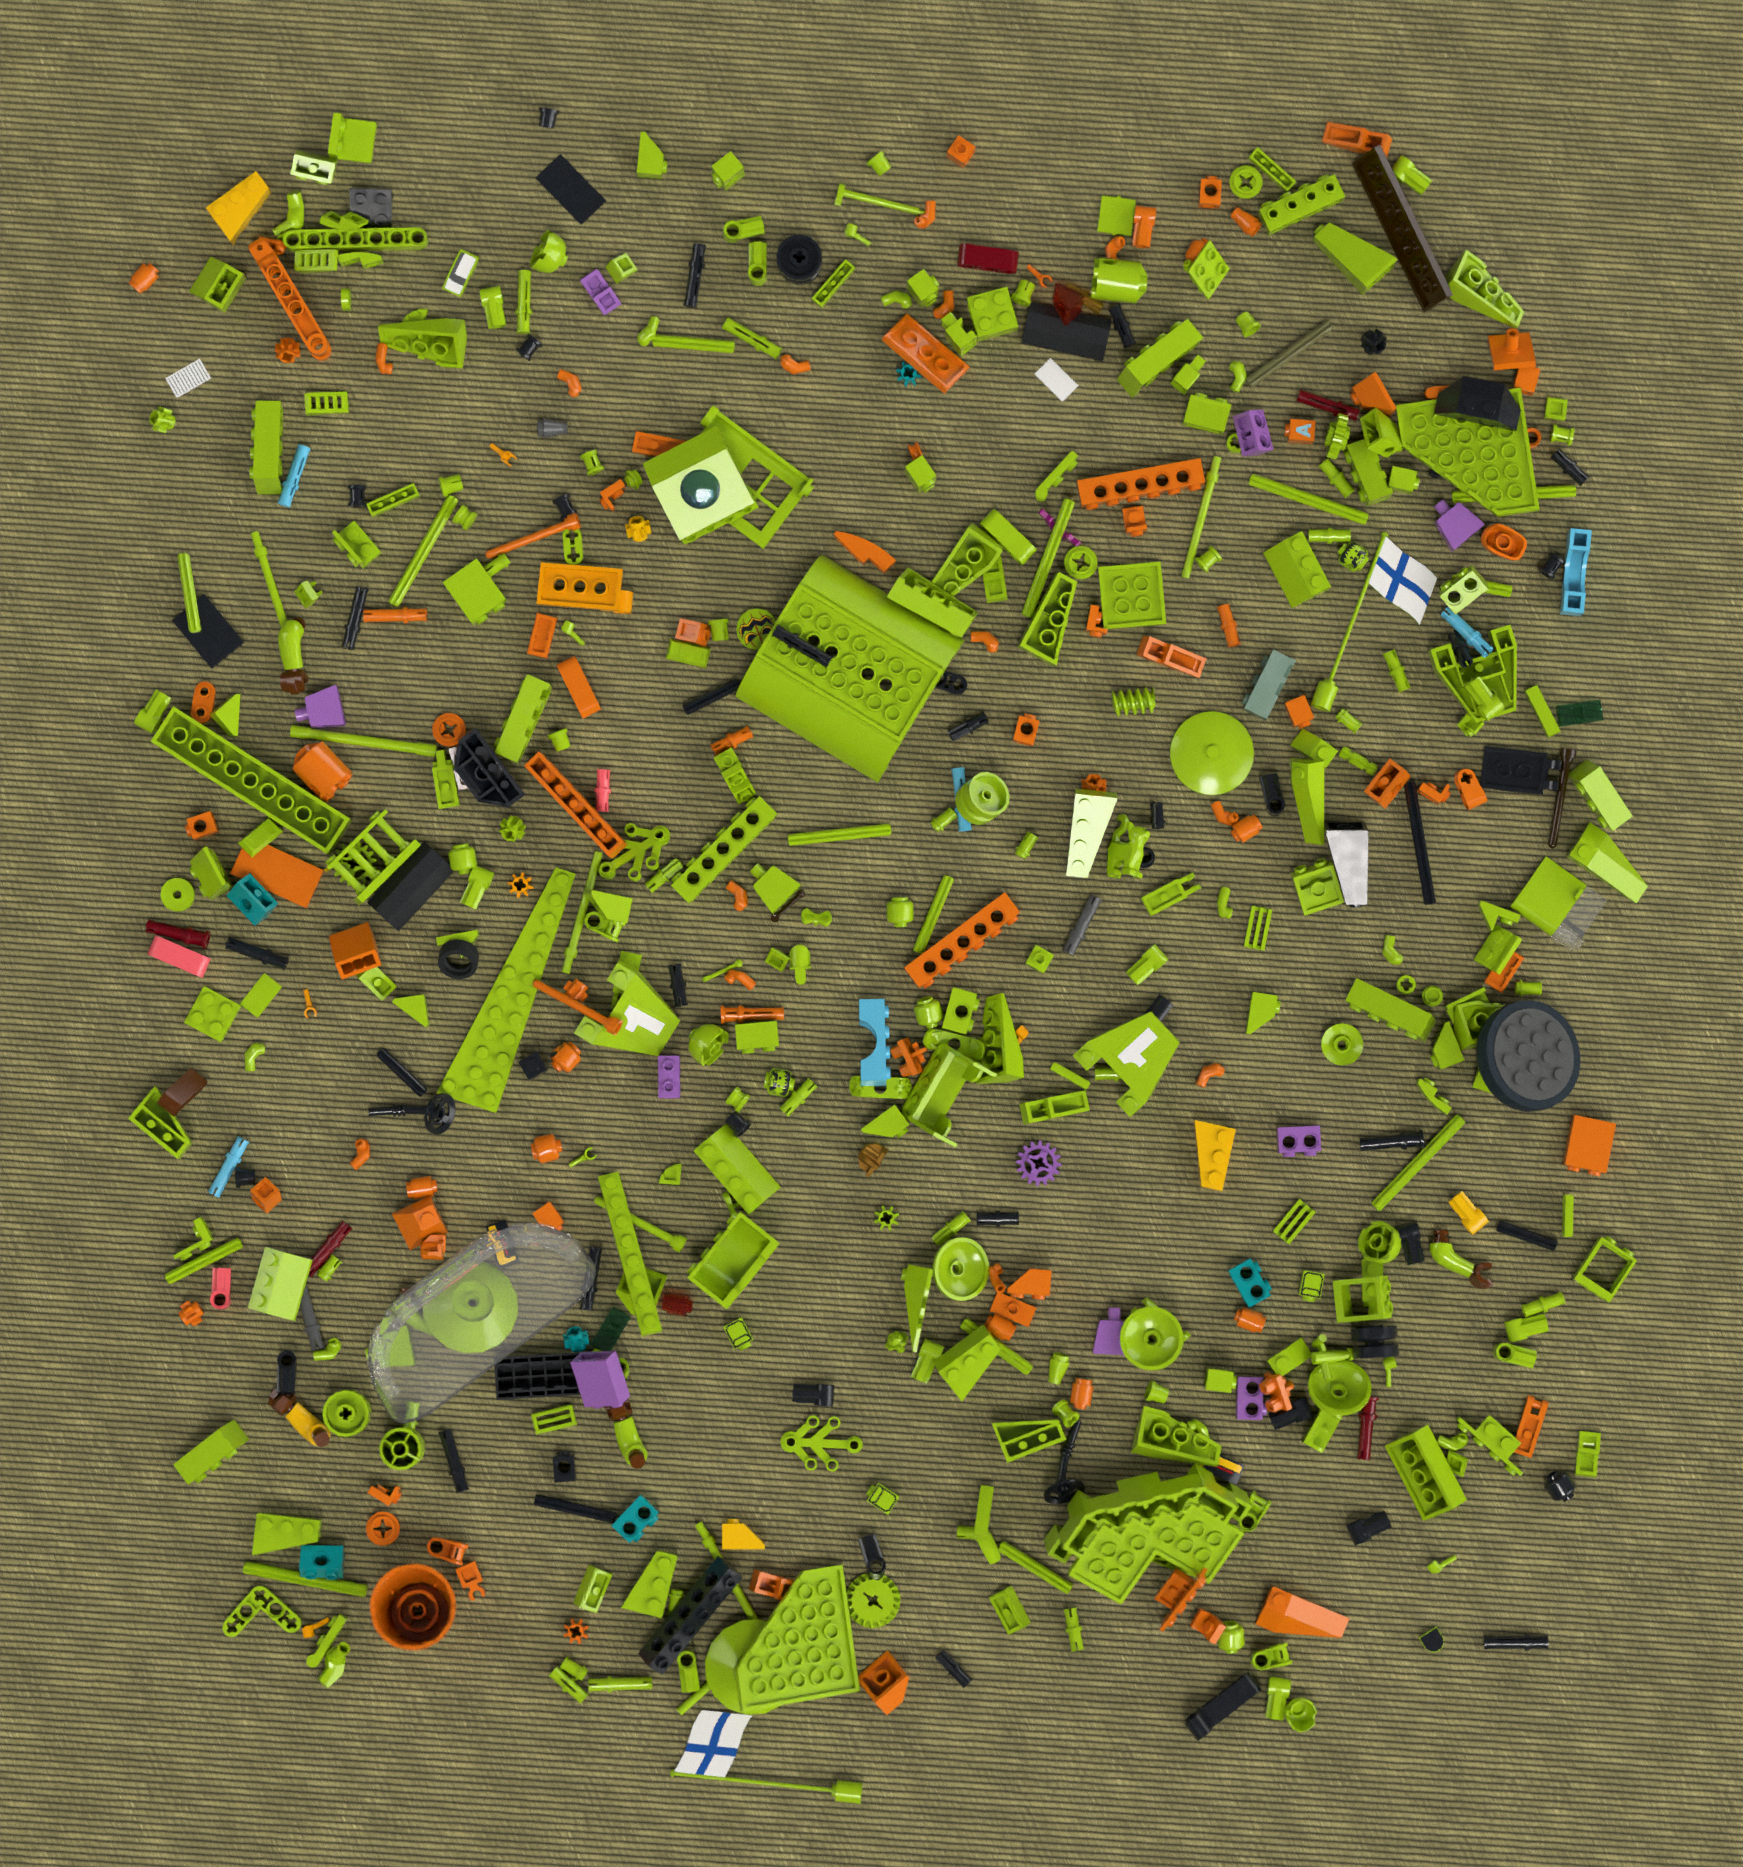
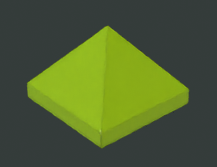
[764,947,790,972]
[1446,1450,1468,1477]

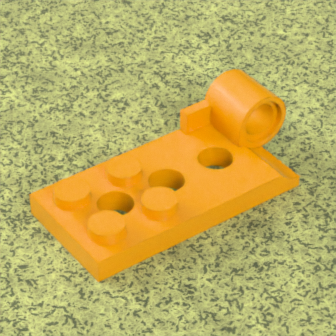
[536,562,633,614]

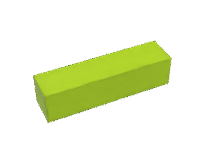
[1248,147,1296,193]
[812,259,855,309]
[366,483,420,518]
[1524,685,1561,738]
[973,1485,994,1540]

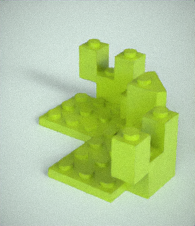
[1044,1463,1252,1604]

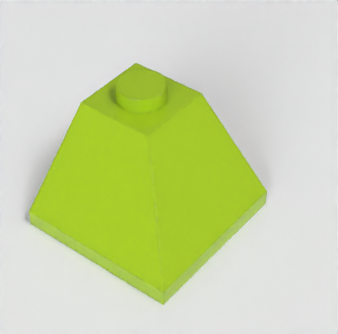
[584,889,632,926]
[616,1268,667,1315]

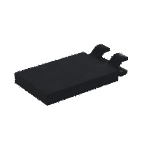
[1480,746,1562,795]

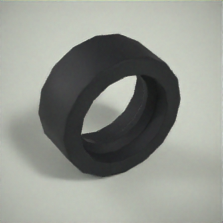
[438,939,479,979]

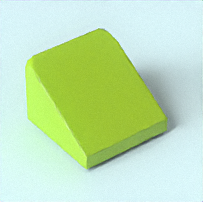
[606,253,638,283]

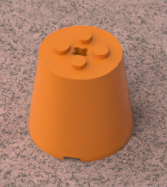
[370,1564,456,1650]

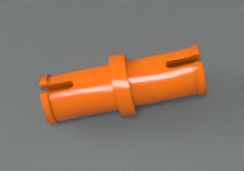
[1217,604,1241,648]
[710,726,753,756]

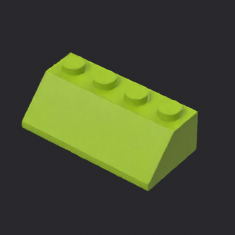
[694,1124,781,1215]
[1385,1425,1467,1521]

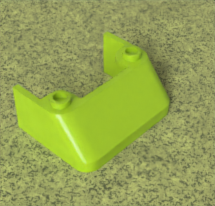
[902,1044,997,1148]

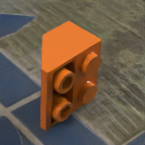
[1006,1269,1052,1300]

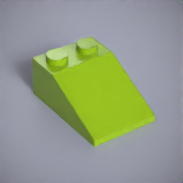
[189,846,233,900]

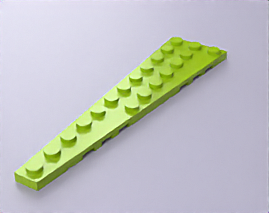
[436,867,576,1113]

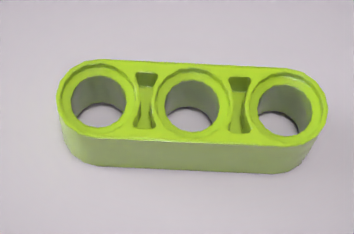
[979,509,1037,566]

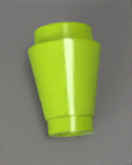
[1048,1352,1070,1385]

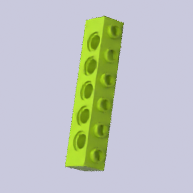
[671,796,778,905]

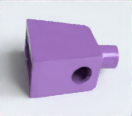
[1434,499,1484,552]
[295,685,346,728]
[1092,1308,1125,1355]

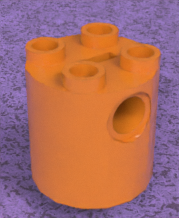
[292,741,353,803]

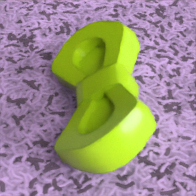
[800,908,832,927]
[721,1192,739,1217]

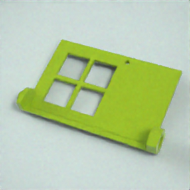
[680,405,814,549]

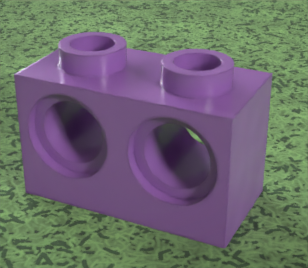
[1232,410,1273,457]
[658,1056,680,1099]
[1276,1126,1321,1157]
[1236,1377,1267,1420]

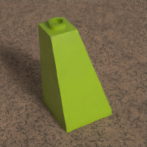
[1313,222,1397,295]

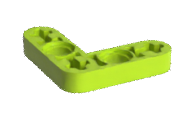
[222,1585,302,1637]

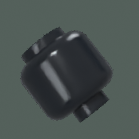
[1544,1469,1576,1502]

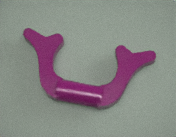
[1038,509,1081,547]

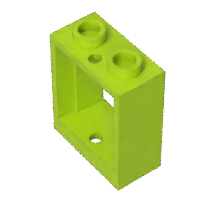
[1572,1236,1637,1303]
[1333,1276,1393,1323]

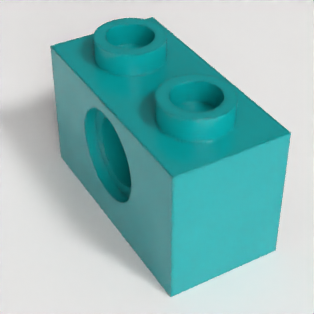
[226,873,279,926]
[299,1545,345,1580]

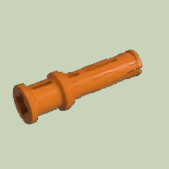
[721,1005,784,1024]

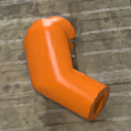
[258,236,286,255]
[933,291,954,319]
[375,343,393,375]
[780,354,811,374]
[557,369,582,397]
[971,631,999,653]
[1210,801,1239,826]
[726,880,748,911]
[724,969,756,990]
[1195,1063,1225,1088]
[350,1138,370,1170]
[988,1263,1006,1293]

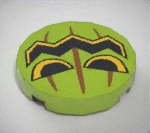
[736,609,776,651]

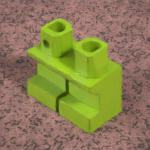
[941,312,977,357]

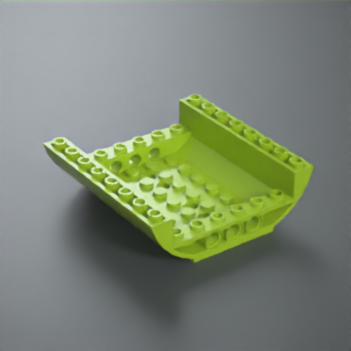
[735,554,965,783]

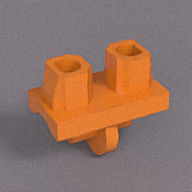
[890,1037,928,1077]
[1259,1372,1294,1412]

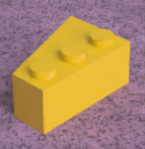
[206,171,271,245]
[1193,1120,1236,1191]

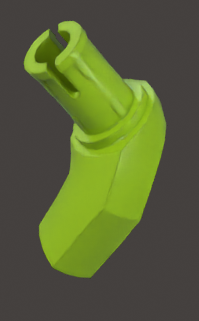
[272,190,304,240]
[957,1525,1001,1565]
[317,1642,350,1689]

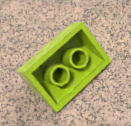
[1263,531,1331,608]
[248,1247,313,1321]

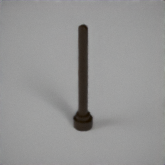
[1548,748,1577,849]

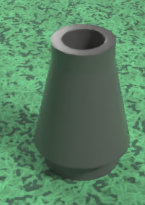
[537,418,567,439]

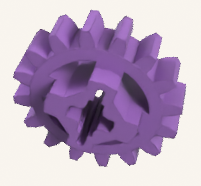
[1016,1140,1062,1186]

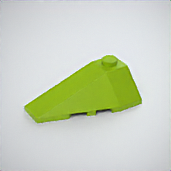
[1566,822,1648,904]
[901,1264,933,1352]

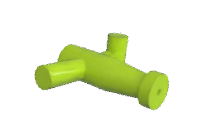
[1311,1334,1354,1381]

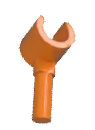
[1026,264,1052,288]

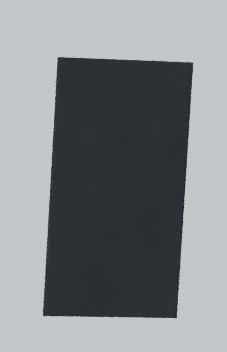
[535,154,606,225]

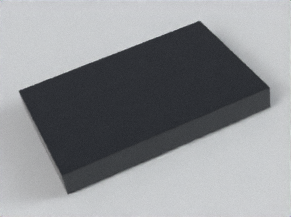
[172,594,244,669]

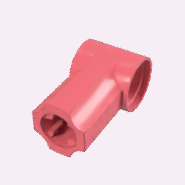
[210,1268,231,1310]

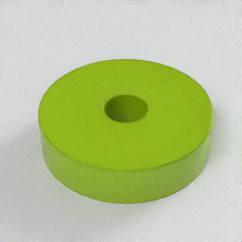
[161,878,195,912]

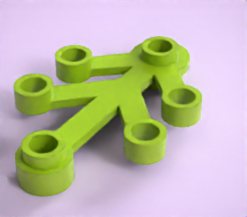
[598,823,671,882]
[780,1415,863,1472]

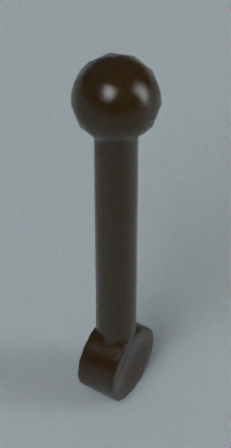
[771,890,805,922]

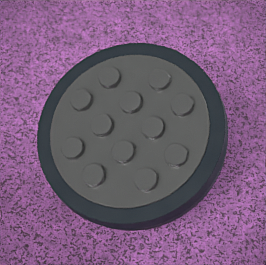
[1476,1000,1581,1112]

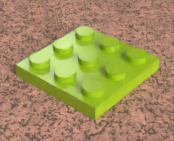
[1098,562,1166,630]

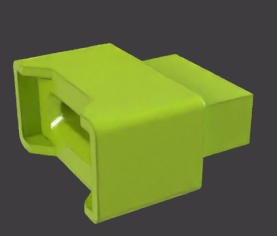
[1170,355,1206,395]

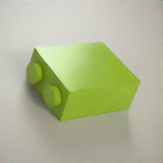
[443,558,507,625]

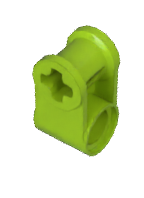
[584,911,626,943]
[1237,1490,1272,1532]
[1250,1642,1293,1670]

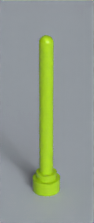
[594,1196,688,1253]

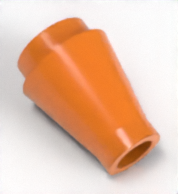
[1230,207,1262,237]

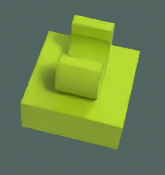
[294,580,323,609]

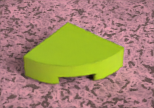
[402,309,428,322]
[659,1164,682,1185]

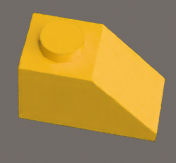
[722,1519,765,1549]

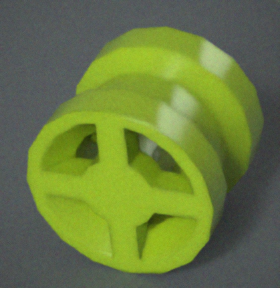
[452,505,478,531]
[725,1086,751,1113]

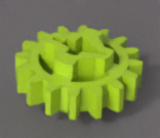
[1324,413,1351,459]
[332,841,377,886]

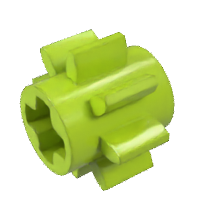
[149,406,175,434]
[499,815,526,842]
[874,1206,899,1231]

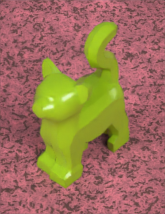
[1107,814,1150,879]

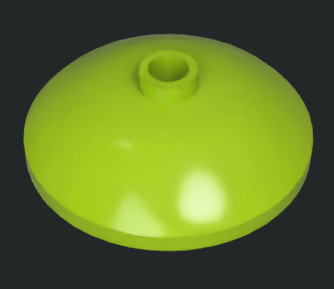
[933,1237,989,1301]
[1120,1307,1184,1370]
[1308,1360,1372,1416]

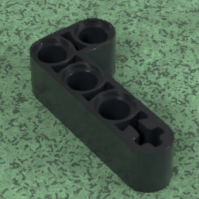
[1183,1672,1261,1741]

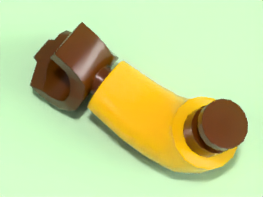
[268,1389,331,1447]

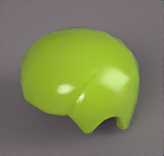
[1284,1697,1317,1732]

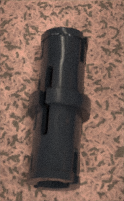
[1108,305,1136,348]
[1550,448,1589,486]
[1448,630,1473,668]
[668,964,688,1007]
[977,1210,1019,1227]

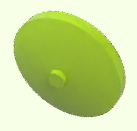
[1170,711,1254,796]

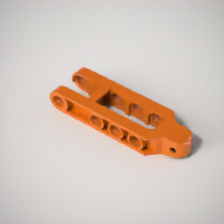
[248,237,332,361]

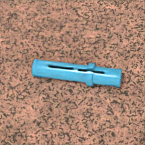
[277,444,311,508]
[1441,607,1493,658]
[951,767,972,832]
[207,1136,249,1198]

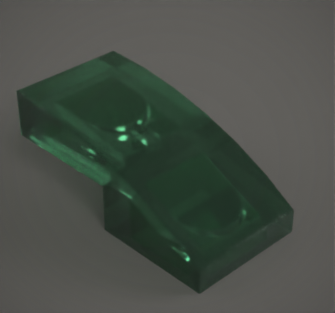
[1556,700,1604,727]
[590,1307,631,1351]

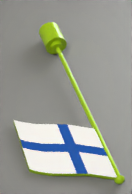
[1310,532,1437,712]
[670,1710,863,1804]

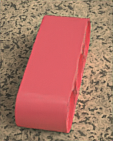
[147,935,211,978]

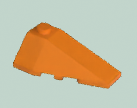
[1255,1585,1349,1638]

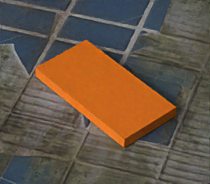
[881,313,970,394]
[230,845,324,908]

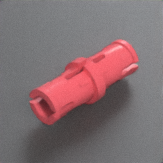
[594,769,611,812]

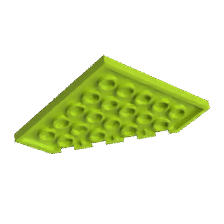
[1396,388,1540,517]
[734,1565,860,1712]

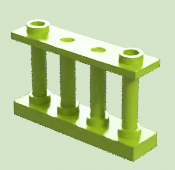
[324,809,421,905]

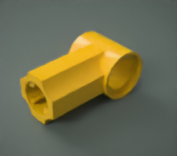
[1448,1191,1489,1235]

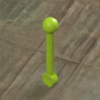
[702,959,743,982]

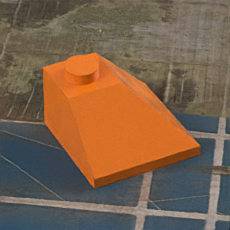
[1350,372,1396,417]
[392,1196,448,1250]
[858,1650,909,1715]

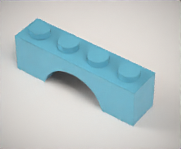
[1560,528,1592,616]
[859,999,890,1086]

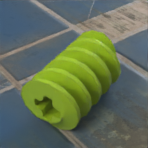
[1111,687,1155,717]

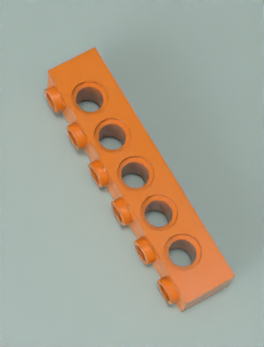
[1076,458,1205,510]
[524,751,628,859]
[904,892,1020,989]

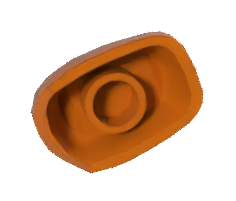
[1480,523,1527,561]

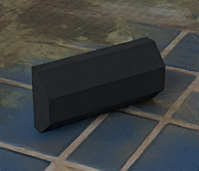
[1022,302,1112,362]
[367,841,454,931]
[494,1352,581,1400]

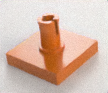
[1488,328,1536,370]

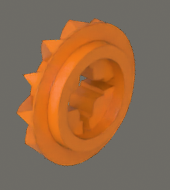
[432,713,466,747]
[366,1511,400,1546]

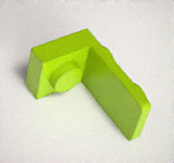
[173,1217,215,1261]

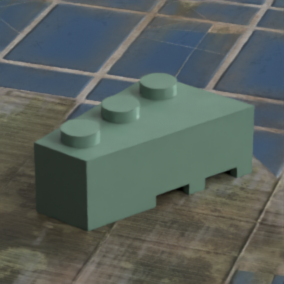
[1242,649,1296,721]

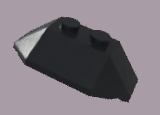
[1434,376,1521,431]
[453,727,525,807]

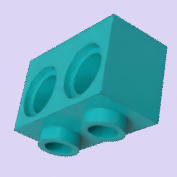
[1228,1258,1272,1308]
[612,1494,660,1543]

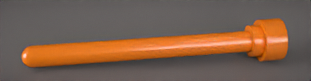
[485,513,581,559]
[533,980,623,1035]

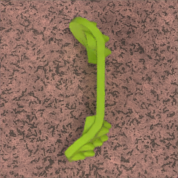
[923,1028,985,1061]
[849,1076,912,1099]

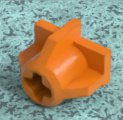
[421,1234,446,1260]

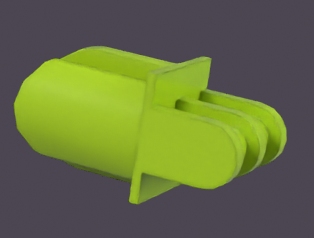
[789,945,811,985]

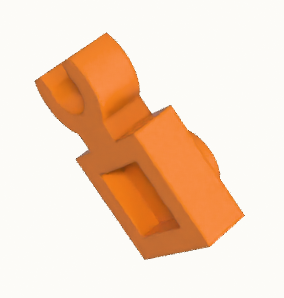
[455,1561,485,1601]

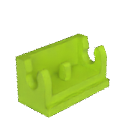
[1302,1409,1343,1453]

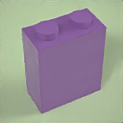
[570,1351,630,1409]

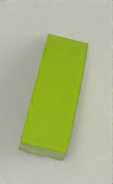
[1019,1090,1090,1125]

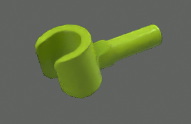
[845,223,871,247]
[561,620,585,646]
[568,1147,597,1168]
[1383,1356,1397,1387]
[1427,1555,1457,1574]

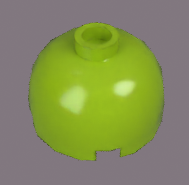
[530,230,568,273]
[688,1024,729,1066]
[1358,1221,1401,1264]

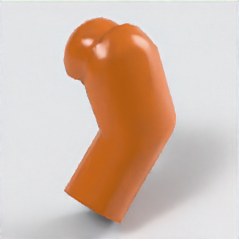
[914,201,936,229]
[1105,236,1125,259]

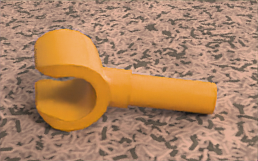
[489,443,517,467]
[303,989,317,1019]
[1015,1025,1029,1045]
[302,1617,330,1638]

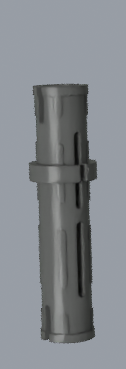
[1062,894,1102,956]
[300,1286,325,1351]

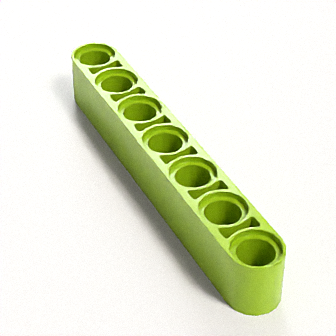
[283,227,429,253]

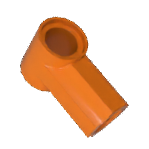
[1132,205,1156,249]

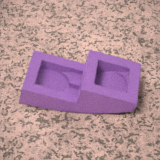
[579,268,621,316]

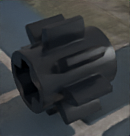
[1360,329,1387,356]

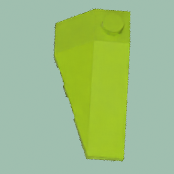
[1445,249,1524,329]
[378,318,467,369]
[932,523,1003,596]
[1289,758,1324,845]
[976,993,1024,1084]
[1454,1000,1504,1051]
[1131,1406,1221,1467]

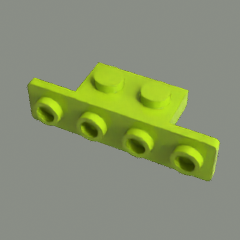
[1455,1415,1523,1476]

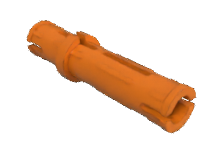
[363,607,427,623]

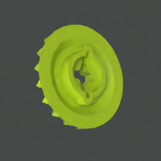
[846,1573,900,1628]

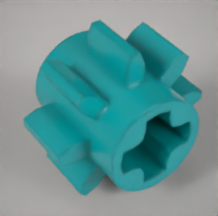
[896,362,922,387]
[563,1326,590,1353]

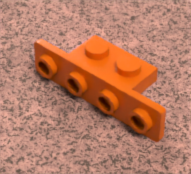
[1154,1567,1207,1632]

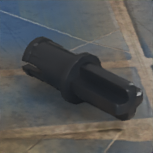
[948,711,989,741]
[936,1650,973,1688]

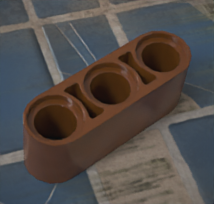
[157,1068,208,1117]

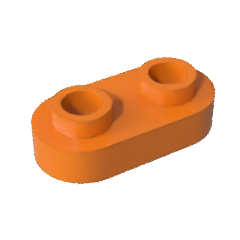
[191,682,216,724]

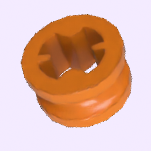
[907,442,923,461]

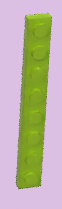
[598,1172,662,1337]

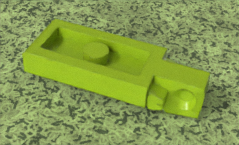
[432,750,460,809]
[1361,1259,1383,1315]

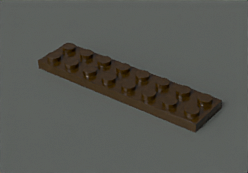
[1352,145,1453,313]

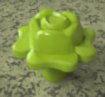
[885,1331,909,1353]

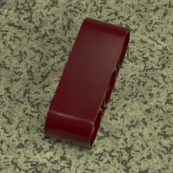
[957,244,1019,274]

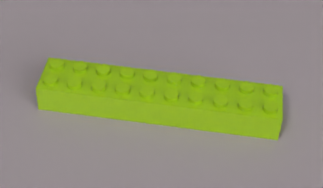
[151,706,352,856]

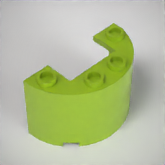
[687,1212,780,1309]

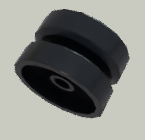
[776,235,822,285]
[1351,1325,1399,1359]

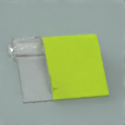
[1510,856,1607,951]

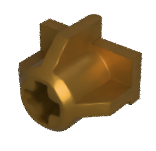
[858,1143,889,1178]

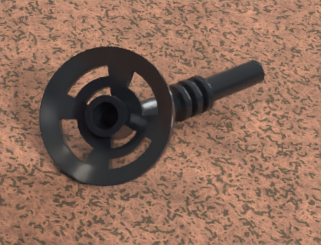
[368,1093,456,1134]
[1043,1421,1085,1504]

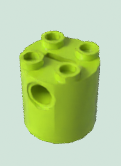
[1091,258,1148,303]
[379,1427,425,1470]

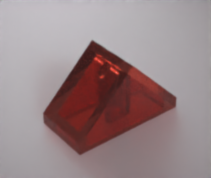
[1052,283,1085,325]

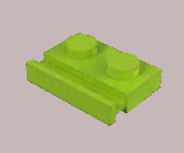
[1474,925,1522,975]

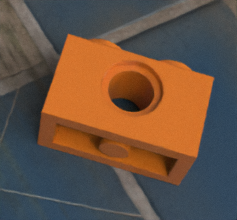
[1364,758,1411,809]

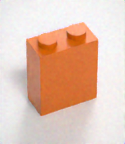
[329,922,381,979]
[1562,1115,1616,1177]

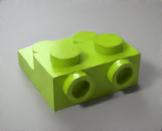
[1290,858,1344,916]

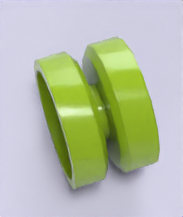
[955,772,1010,825]
[322,1390,372,1437]

